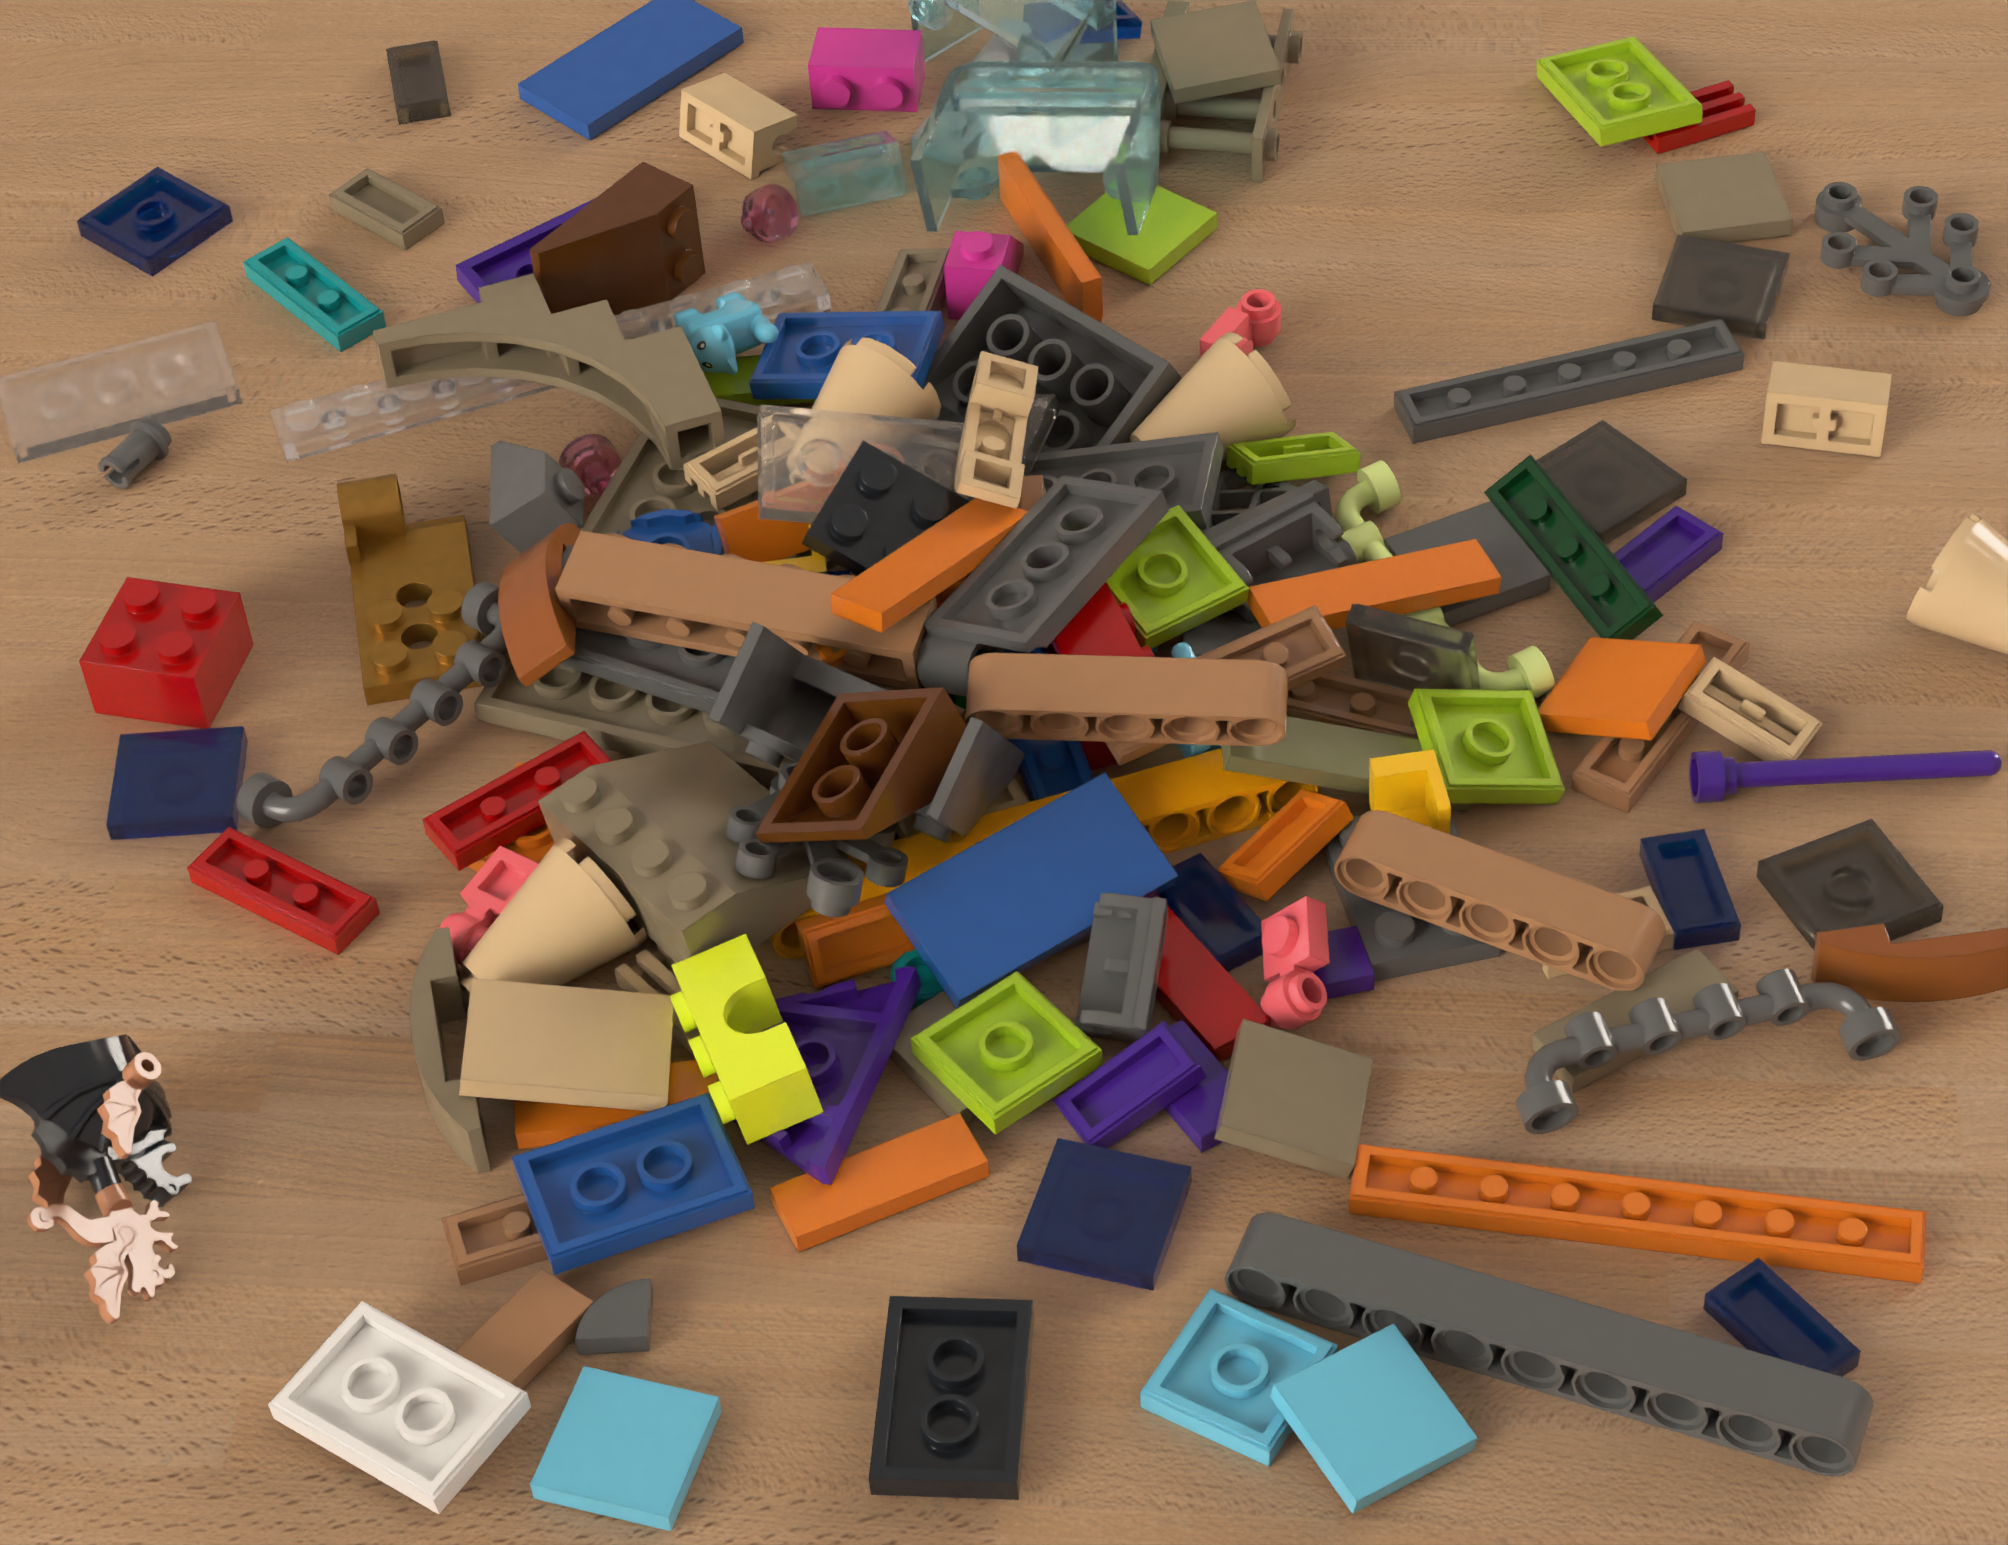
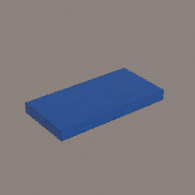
[518,0,744,140]
[884,772,1178,1009]

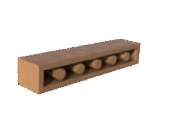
[555,530,938,689]

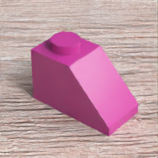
[944,231,1024,320]

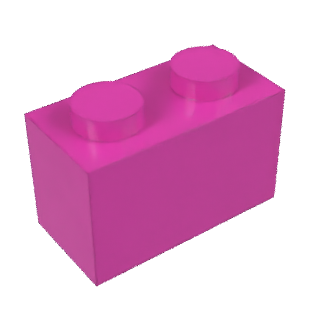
[808,27,926,112]

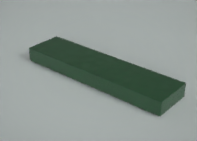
[1484,454,1664,640]

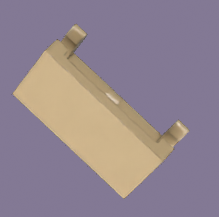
[679,73,798,180]
[1761,361,1892,457]

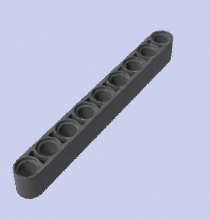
[1225,1212,1874,1477]

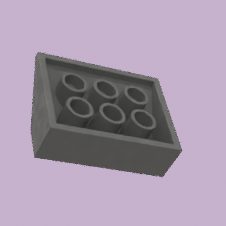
[922,265,1182,455]

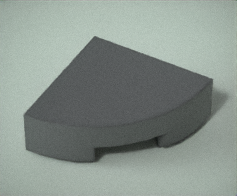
[575,1278,653,1354]

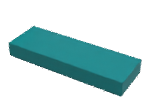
[243,237,386,352]

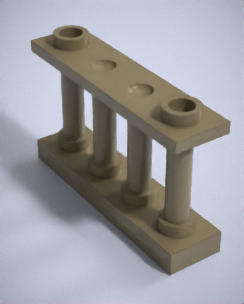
[1132,0,1303,183]

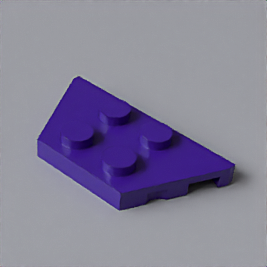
[733,966,922,1185]

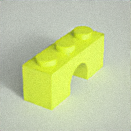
[669,934,824,1145]

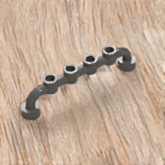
[236,582,508,829]
[1516,969,1901,1134]

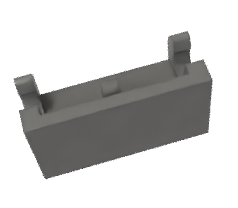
[1209,490,1349,624]
[1075,893,1169,1043]

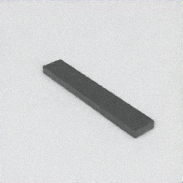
[1394,319,1744,444]

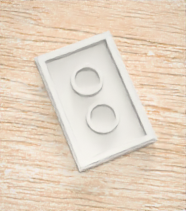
[268,1301,531,1514]

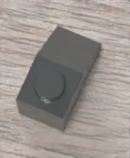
[489,441,585,553]

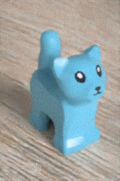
[674,291,779,375]

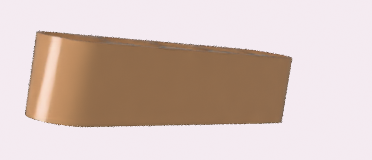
[965,653,1288,746]
[1334,810,1666,992]

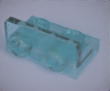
[782,131,907,216]

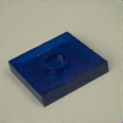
[77,167,233,277]
[106,726,248,840]
[1017,1138,1192,1291]

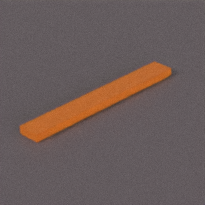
[1349,1144,1927,1284]

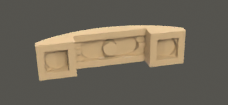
[955,351,1038,509]

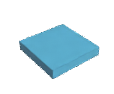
[1140,1288,1338,1467]
[1270,1323,1478,1514]
[530,1366,722,1531]

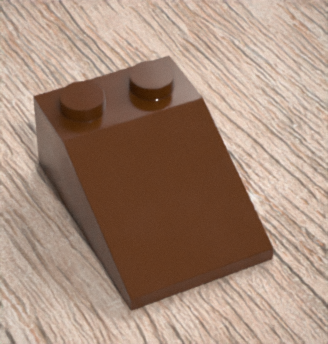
[529,162,705,320]
[755,687,967,843]

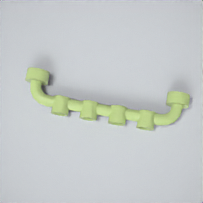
[1336,460,1555,700]

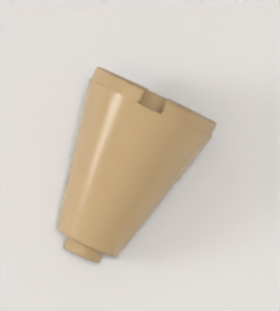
[1130,332,1296,461]
[786,337,941,488]
[1906,513,2008,655]
[459,838,647,998]

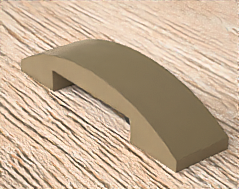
[409,927,491,1174]

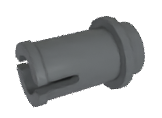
[98,418,172,489]

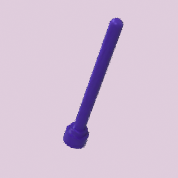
[1689,750,2002,803]

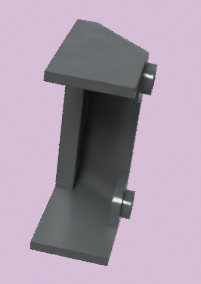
[708,622,1025,843]

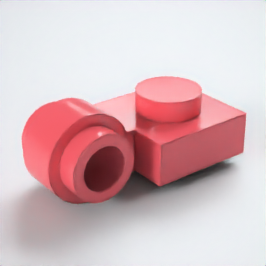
[1200,289,1281,358]
[439,846,539,965]
[1261,896,1330,1030]

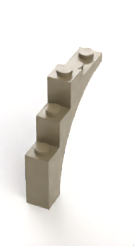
[373,274,726,471]

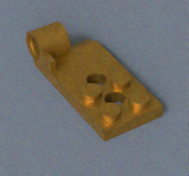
[337,473,483,706]

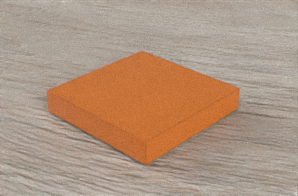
[1538,637,1706,740]

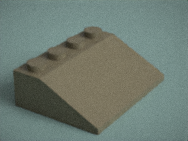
[538,741,856,962]

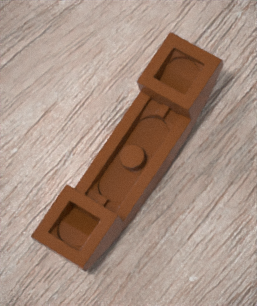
[498,522,581,687]
[1811,923,2008,1002]

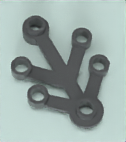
[1814,182,1991,316]
[726,761,908,917]

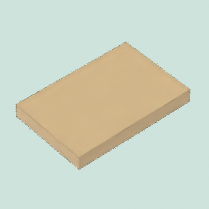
[459,978,674,1111]

